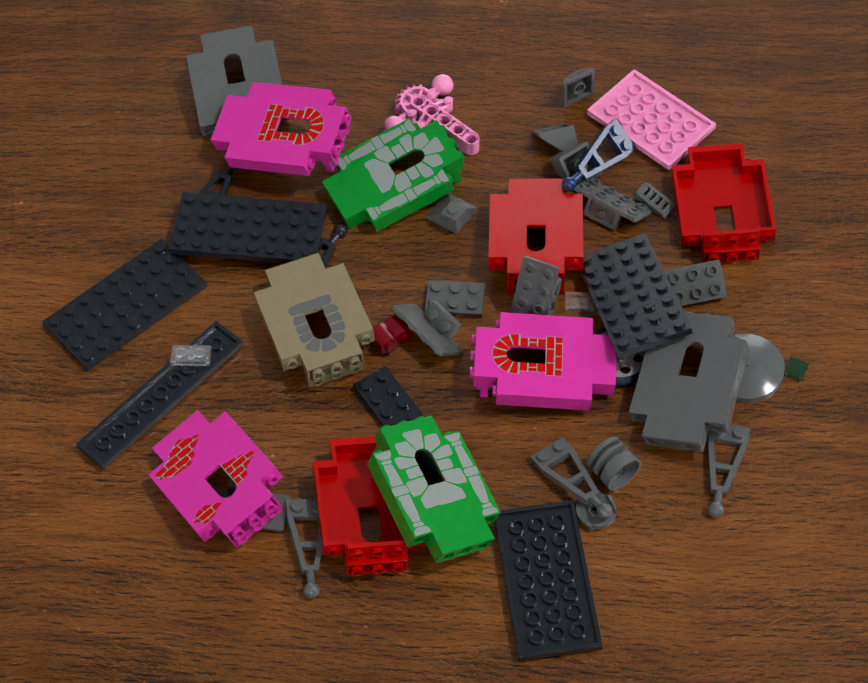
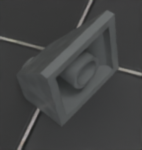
[562,68,595,108]
[532,123,578,150]
[550,141,603,191]
[426,193,478,234]

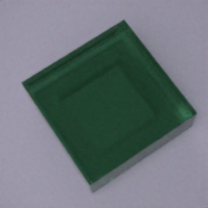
[784,357,809,382]

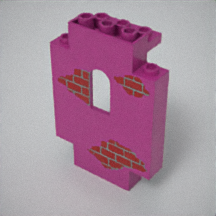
[148,410,283,548]

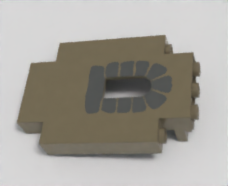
[254,253,375,388]

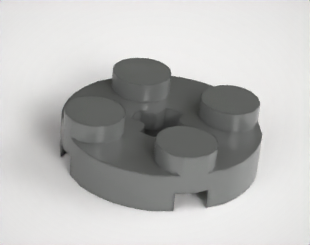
[576,491,617,531]

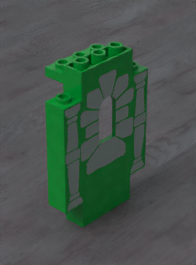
[322,118,465,232]
[367,415,501,563]

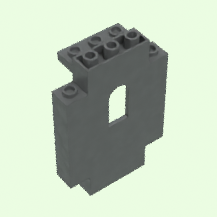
[186,26,289,136]
[629,311,749,452]

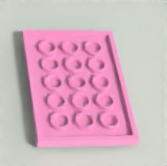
[587,69,716,170]

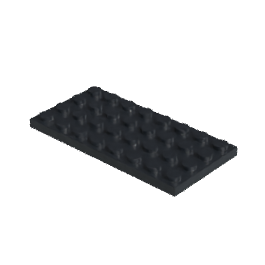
[169,192,327,263]
[579,233,693,359]
[42,239,208,372]
[495,500,603,661]

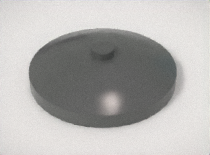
[735,333,785,403]

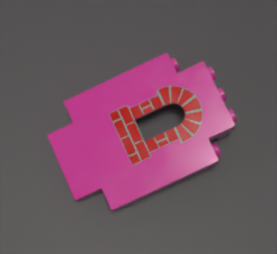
[211,82,351,176]
[470,312,616,410]

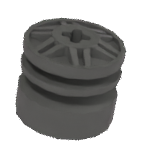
[587,437,641,490]

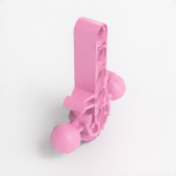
[383,74,479,155]

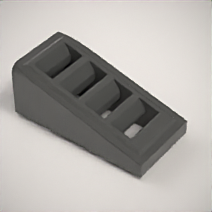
[635,182,676,219]

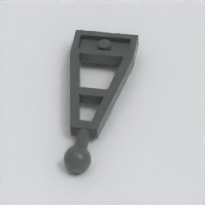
[708,424,750,518]
[530,437,613,519]
[285,499,322,599]

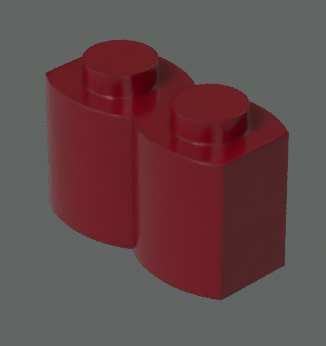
[371,314,413,354]

